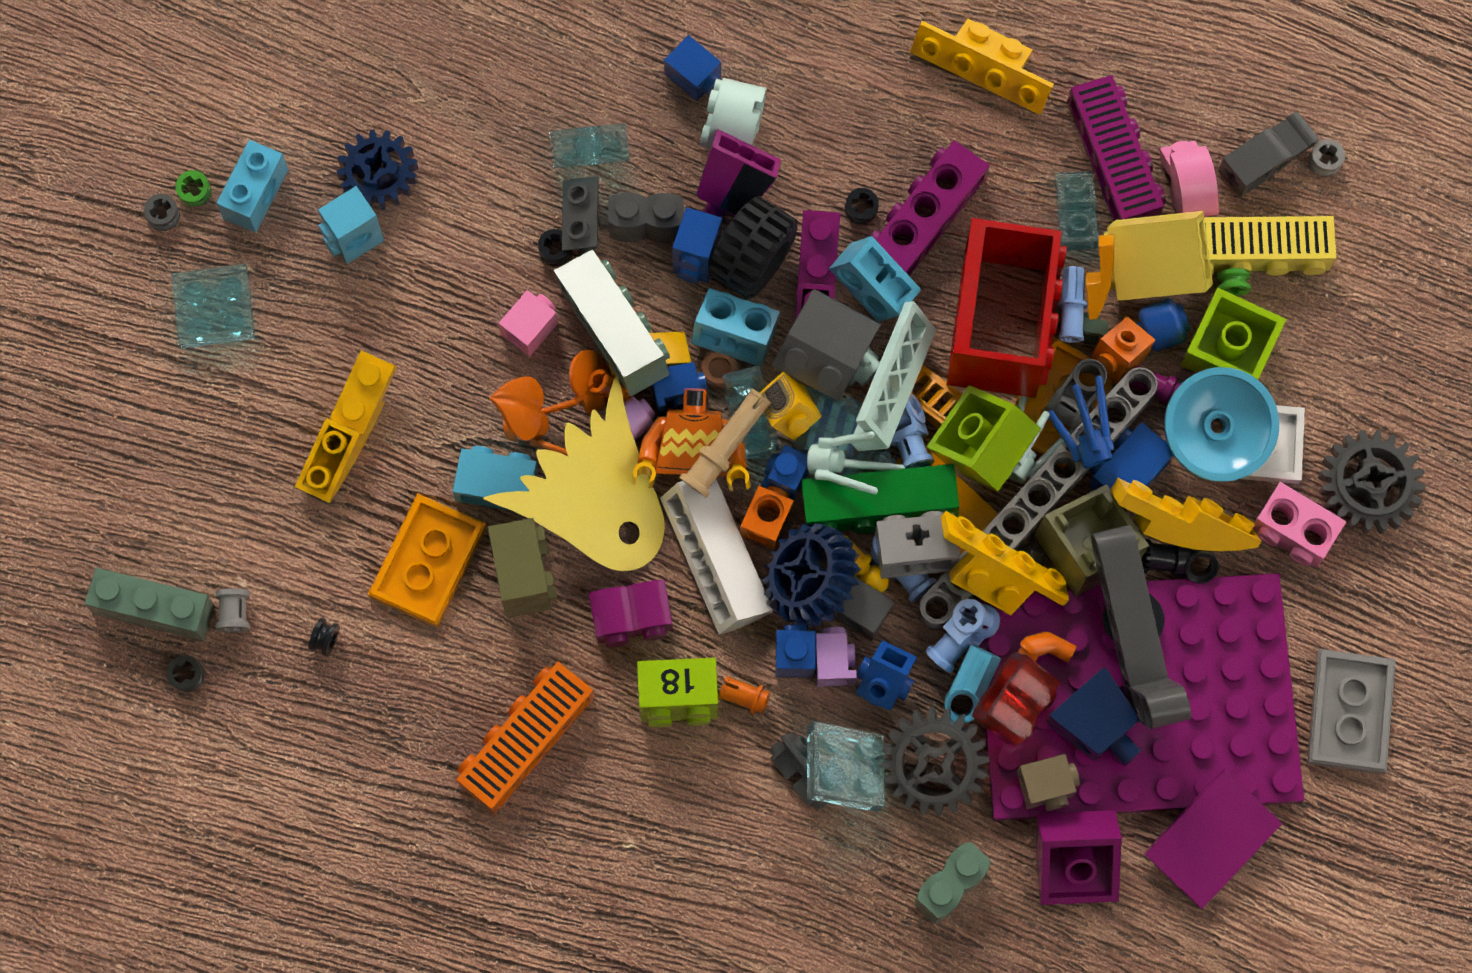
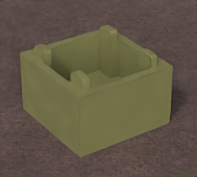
[1034,484,1149,597]
[488,518,557,618]

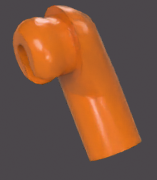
[1018,632,1077,664]

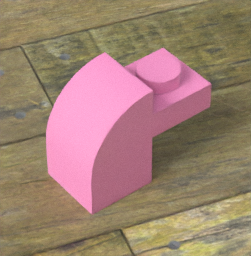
[1160,141,1219,217]

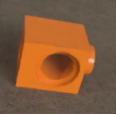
[740,486,794,550]

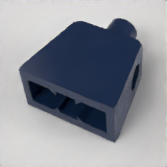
[1046,667,1142,766]

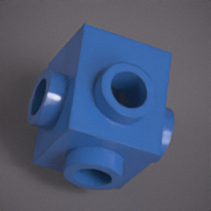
[856,640,917,711]

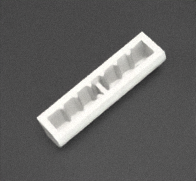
[660,479,774,635]

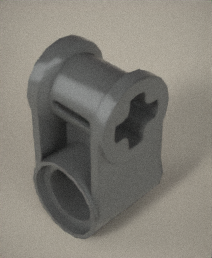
[1043,359,1107,433]

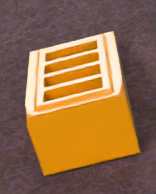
[911,365,962,429]

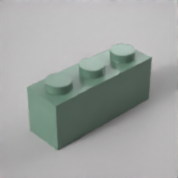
[85,568,215,641]

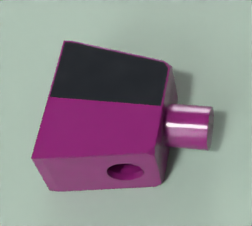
[696,129,781,220]

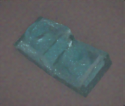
[1055,171,1099,250]

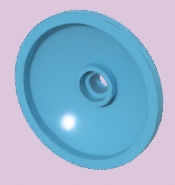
[1164,367,1279,482]

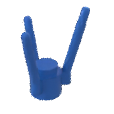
[1048,375,1115,468]

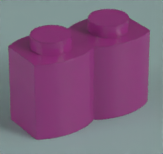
[589,580,673,647]

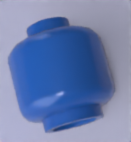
[1136,298,1192,352]

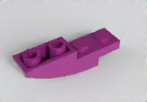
[795,210,840,321]

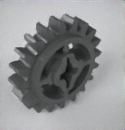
[1318,430,1426,535]
[881,706,990,816]

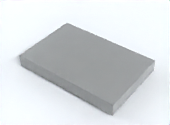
[1307,649,1396,775]

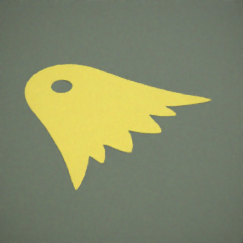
[483,375,665,571]

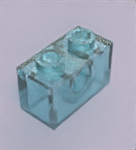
[549,123,630,169]

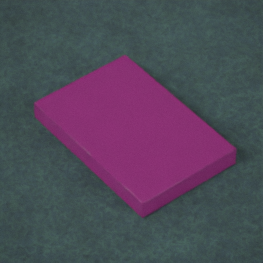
[1143,769,1283,909]

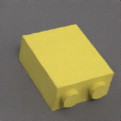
[1104,211,1213,301]

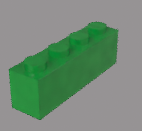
[802,464,959,534]

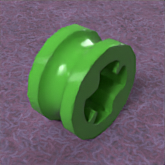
[175,170,211,206]
[1216,268,1251,296]

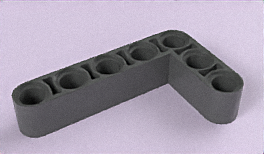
[1091,525,1191,729]

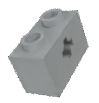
[875,511,960,579]

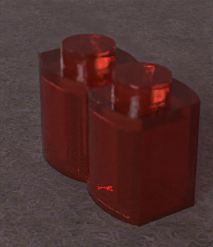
[972,652,1060,746]

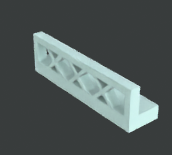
[851,301,936,451]

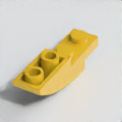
[294,350,397,503]
[1110,478,1262,551]

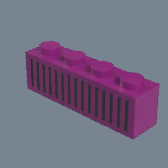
[1067,75,1166,222]

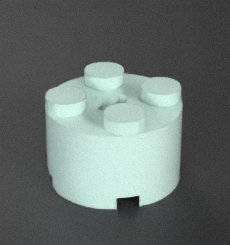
[699,78,767,151]

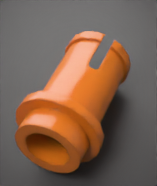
[588,369,634,402]
[719,675,771,715]

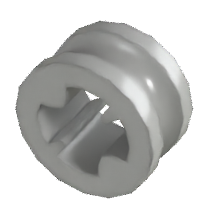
[1309,139,1345,177]

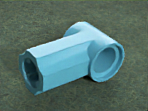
[944,644,1001,723]

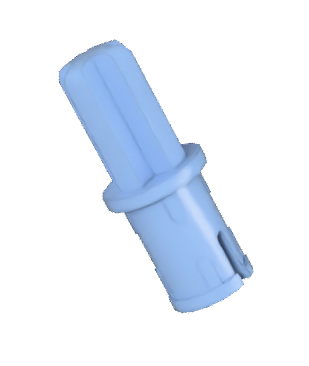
[1057,266,1088,343]

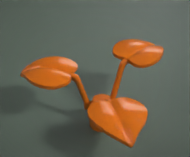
[489,350,609,456]

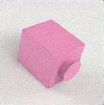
[498,290,558,357]

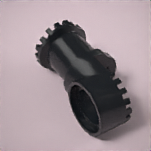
[1141,539,1219,584]

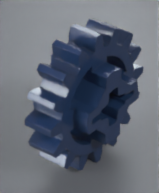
[337,129,418,210]

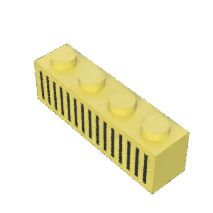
[1204,216,1336,276]

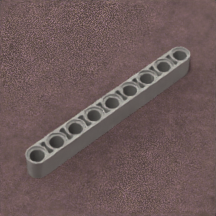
[919,367,1158,630]

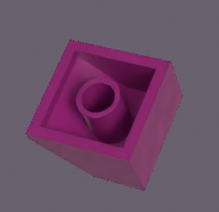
[1036,810,1122,905]

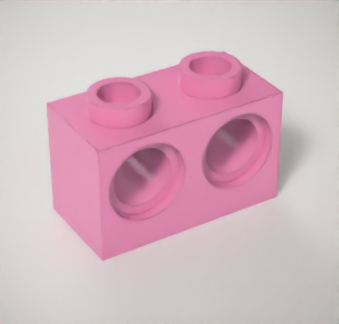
[1253,482,1346,568]

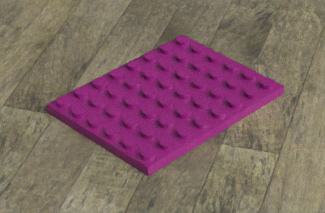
[974,574,1304,821]

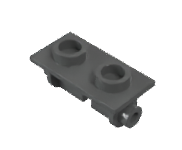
[562,176,599,256]
[769,732,842,811]

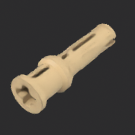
[679,389,771,498]

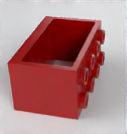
[946,218,1067,398]

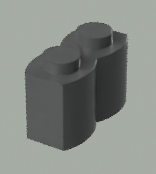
[608,192,684,243]

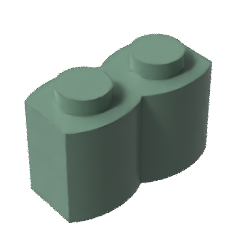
[914,842,991,924]

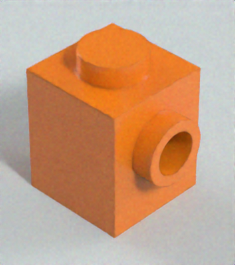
[1090,316,1155,384]

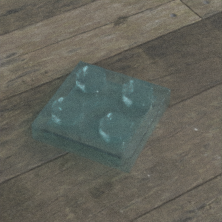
[171,264,256,349]
[807,721,885,812]

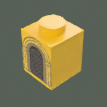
[758,372,822,441]

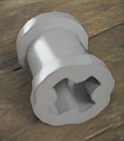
[216,588,250,633]

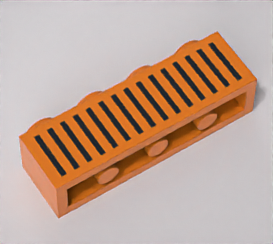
[456,661,595,815]

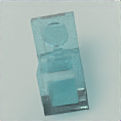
[722,365,780,459]

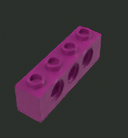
[871,140,990,277]

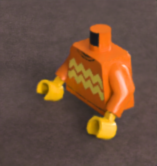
[632,388,751,492]

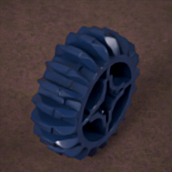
[762,523,862,627]

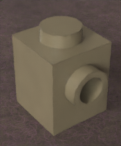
[1016,754,1080,811]

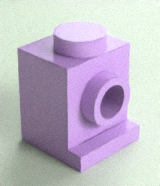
[815,627,857,687]

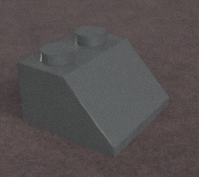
[772,289,881,401]

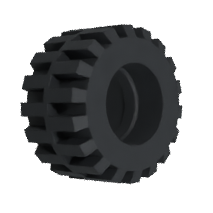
[708,196,798,299]

